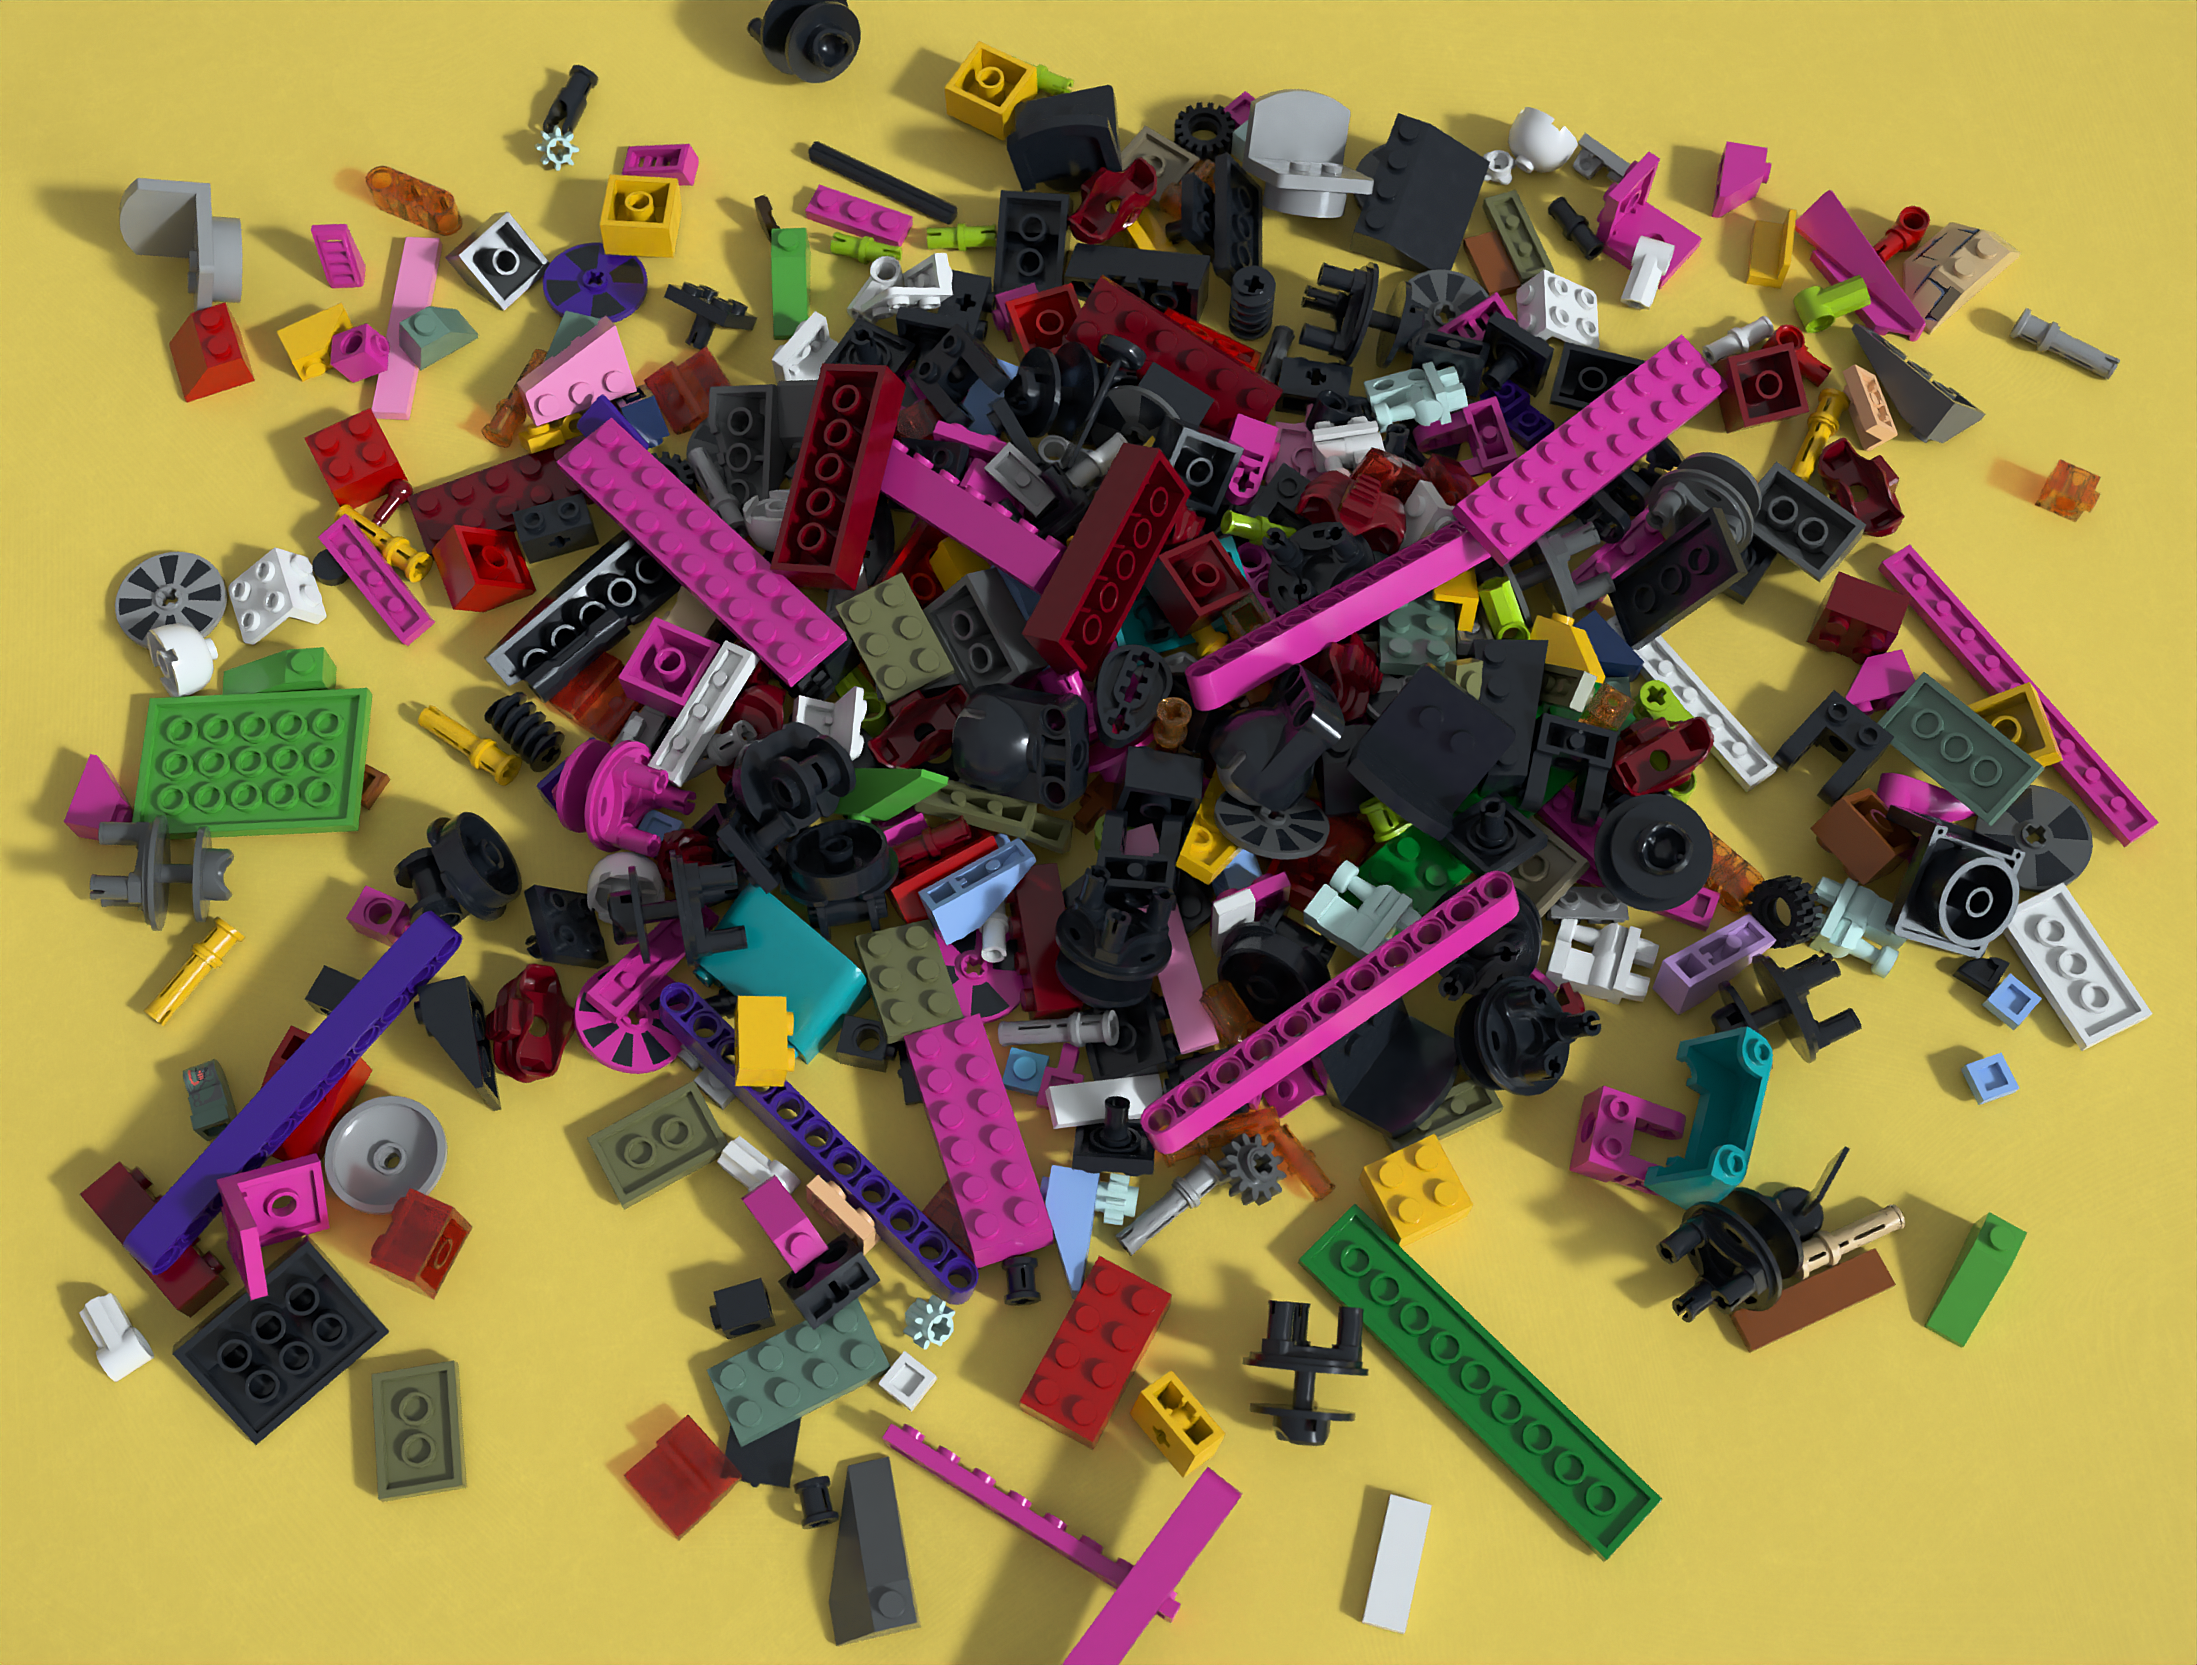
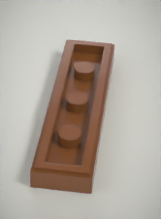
[1730,1248,1896,1353]

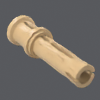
[1794,1204,1905,1280]

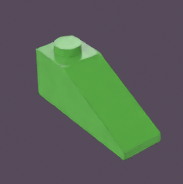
[771,228,811,340]
[222,647,337,695]
[834,768,949,823]
[1924,1212,2027,1348]

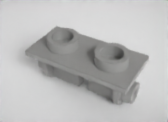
[1546,887,1629,925]

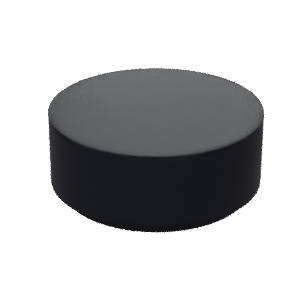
[312,549,349,586]

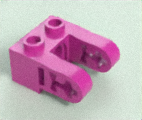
[1413,396,1518,498]
[1225,414,1280,506]
[1569,1085,1686,1196]

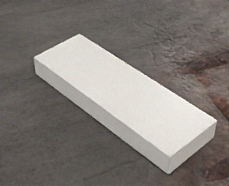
[1211,888,1256,958]
[1045,1074,1163,1129]
[1362,1494,1432,1634]

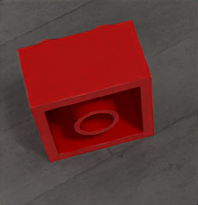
[304,408,409,509]

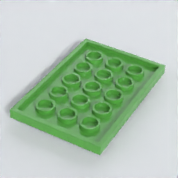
[132,688,373,840]

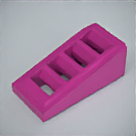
[622,144,699,186]
[311,224,366,288]
[1437,292,1516,341]

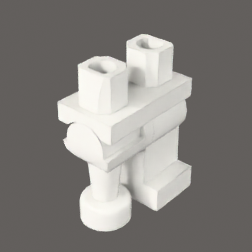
[1312,416,1393,493]
[1545,919,1659,1005]

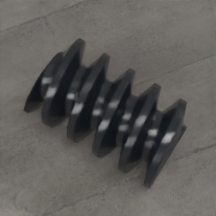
[1228,266,1276,341]
[484,692,565,772]

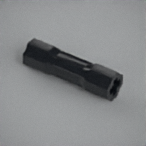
[523,608,631,703]

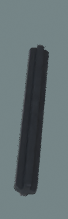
[808,141,958,224]

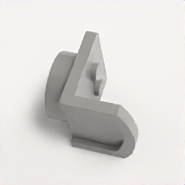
[1242,89,1374,218]
[119,178,242,312]

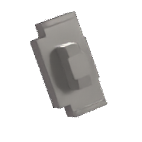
[612,705,669,751]

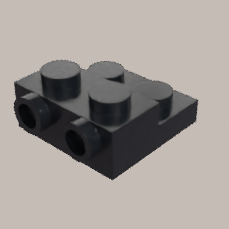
[1082,990,1181,1081]

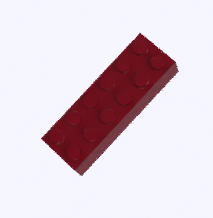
[770,363,906,591]
[1022,443,1191,682]

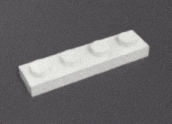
[648,640,760,787]

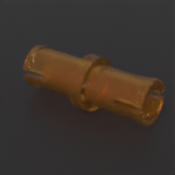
[1267,1123,1336,1202]

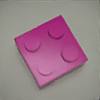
[618,617,721,719]

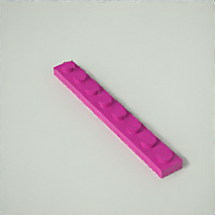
[882,1423,1181,1623]

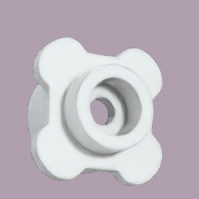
[1483,150,1516,185]

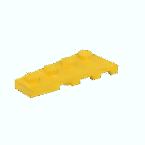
[1175,768,1242,885]

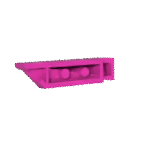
[1795,190,1926,342]

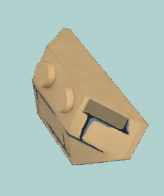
[1903,222,2021,335]

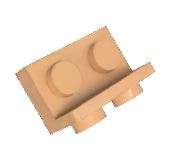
[1842,364,1898,451]
[806,1175,881,1255]

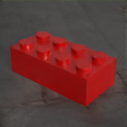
[1019,1256,1172,1450]

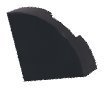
[1953,957,2010,997]

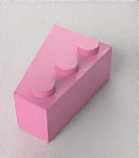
[517,316,637,426]

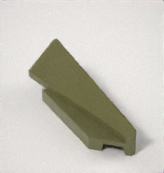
[896,766,1073,854]

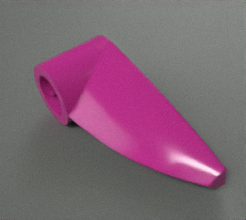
[1876,773,1976,822]

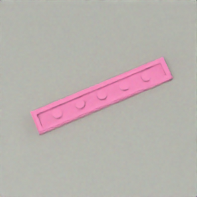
[372,237,443,420]
[1124,823,1220,1055]

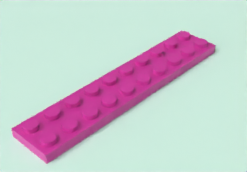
[1451,334,1728,567]
[556,417,847,688]

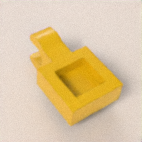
[518,412,583,454]

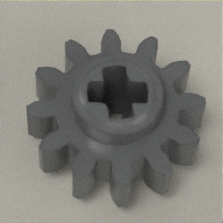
[1217,1133,1287,1206]

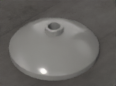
[325,1096,448,1215]

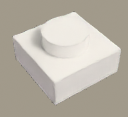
[878,1351,937,1412]

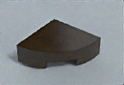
[754,194,780,244]

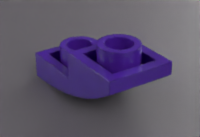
[1480,379,1555,451]

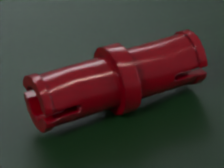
[891,815,972,868]

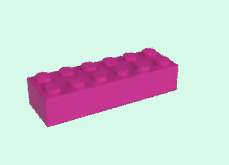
[904,1013,1054,1268]

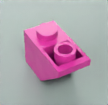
[1844,649,1915,717]

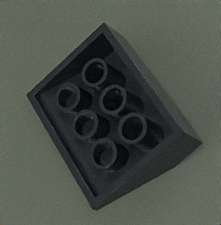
[1350,113,1490,274]
[172,1234,389,1445]

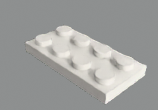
[2002,883,2153,1051]

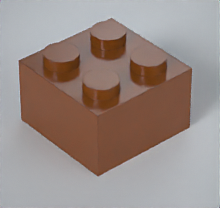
[1810,788,1919,886]

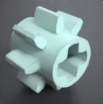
[535,125,579,171]
[1094,1173,1139,1226]
[903,1295,955,1349]

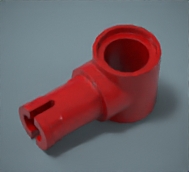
[1873,206,1930,264]
[1761,324,1832,387]

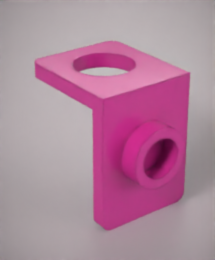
[1263,1061,1327,1119]

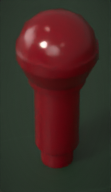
[372,479,414,527]

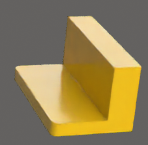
[1110,200,1177,252]
[1746,209,1797,289]
[1432,567,1479,632]

